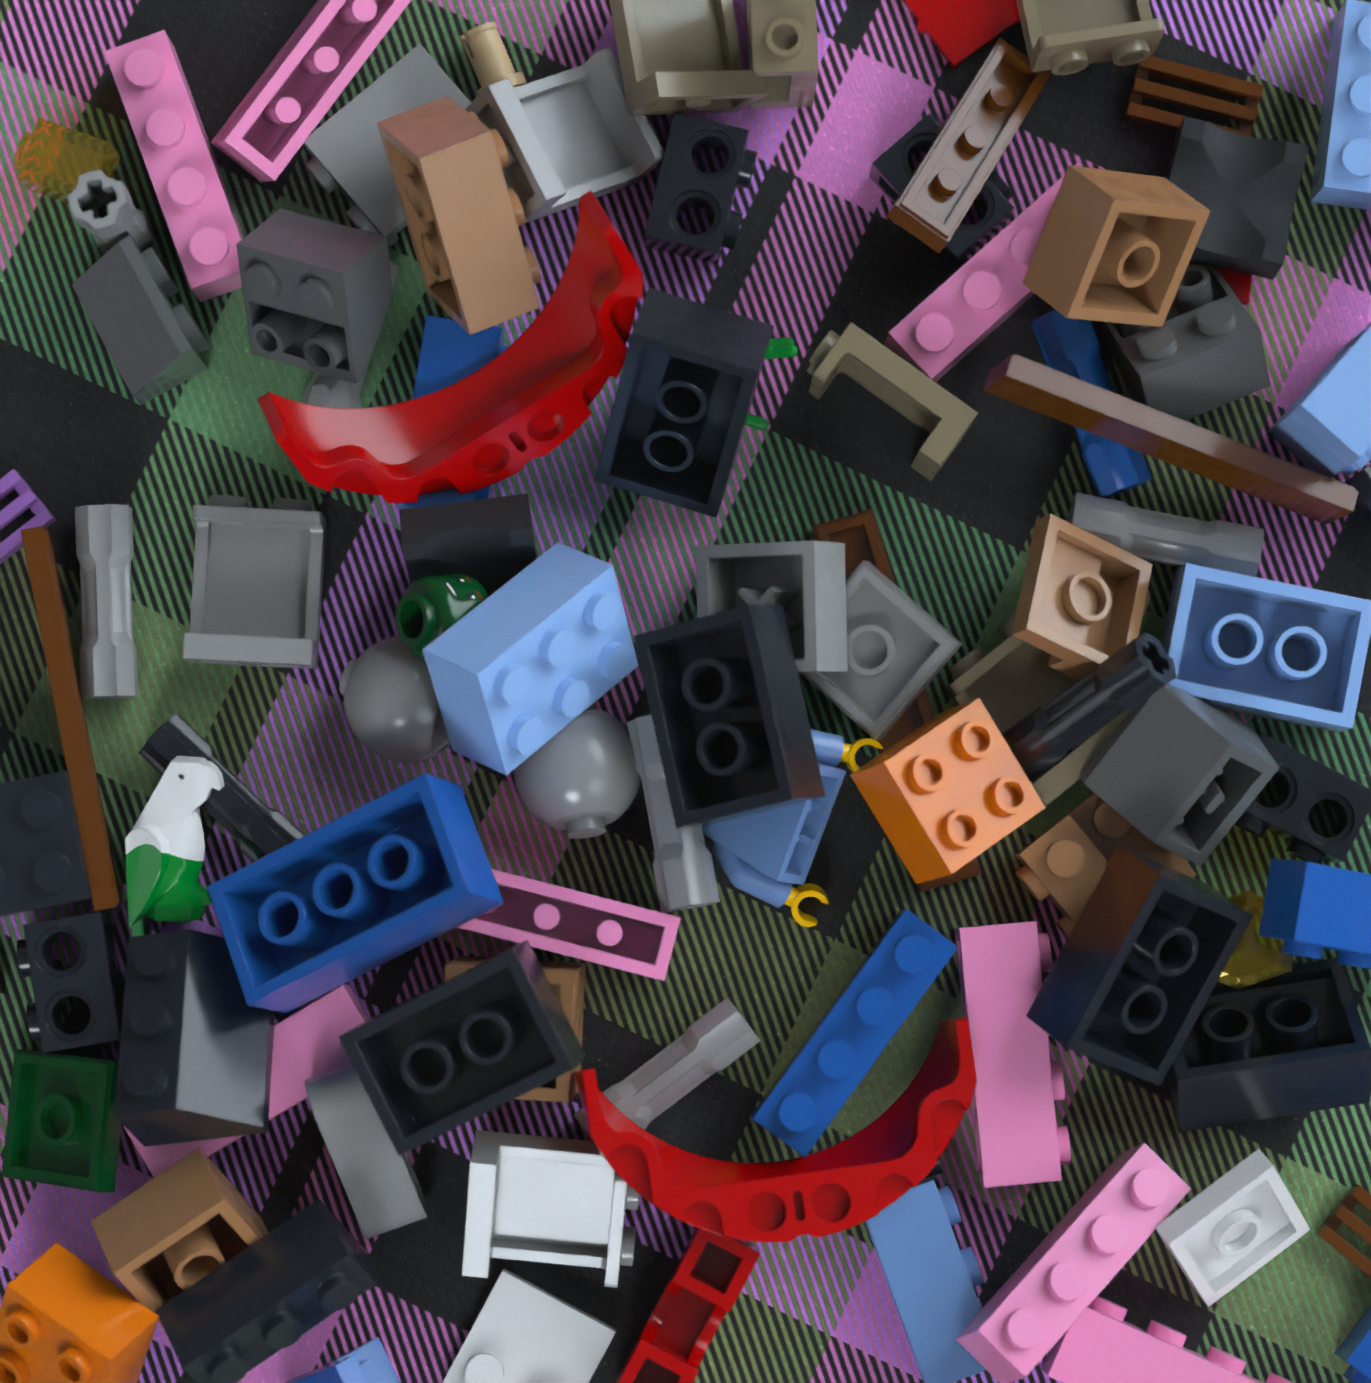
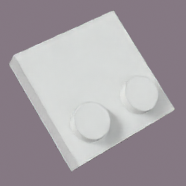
[1155,1149,1311,1307]
[442,1269,616,1383]

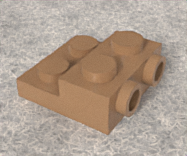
[1011,514,1153,681]
[1015,792,1197,939]

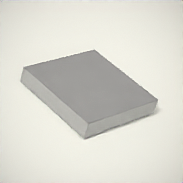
[800,560,962,741]

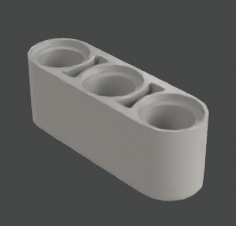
[305,1063,429,1239]

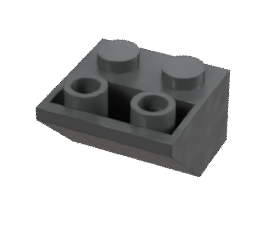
[236,209,393,384]
[72,236,210,405]
[1098,262,1271,421]
[1080,684,1279,866]

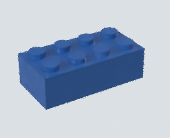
[207,773,504,1013]

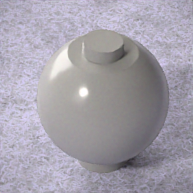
[339,635,450,763]
[514,703,641,839]

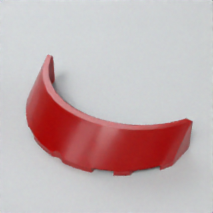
[258,190,643,503]
[575,1017,977,1242]

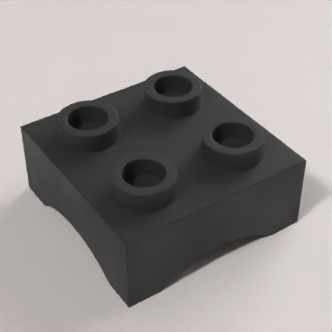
[1166,116,1309,280]
[399,493,538,596]

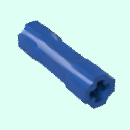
[1031,310,1152,498]

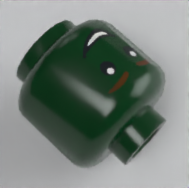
[395,574,489,659]

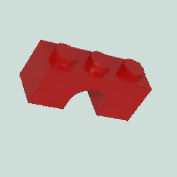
[615,1228,760,1383]

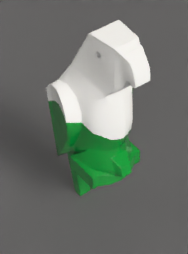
[125,755,224,937]

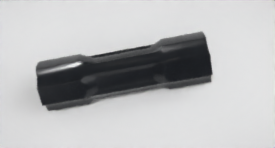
[1002,632,1177,780]
[138,713,305,862]

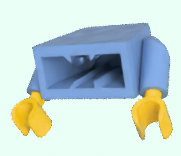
[702,729,883,927]

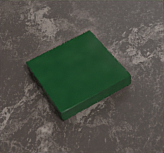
[1,1049,122,1192]

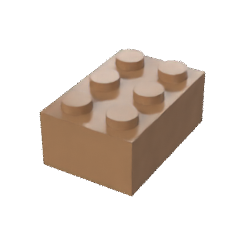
[377,96,541,335]

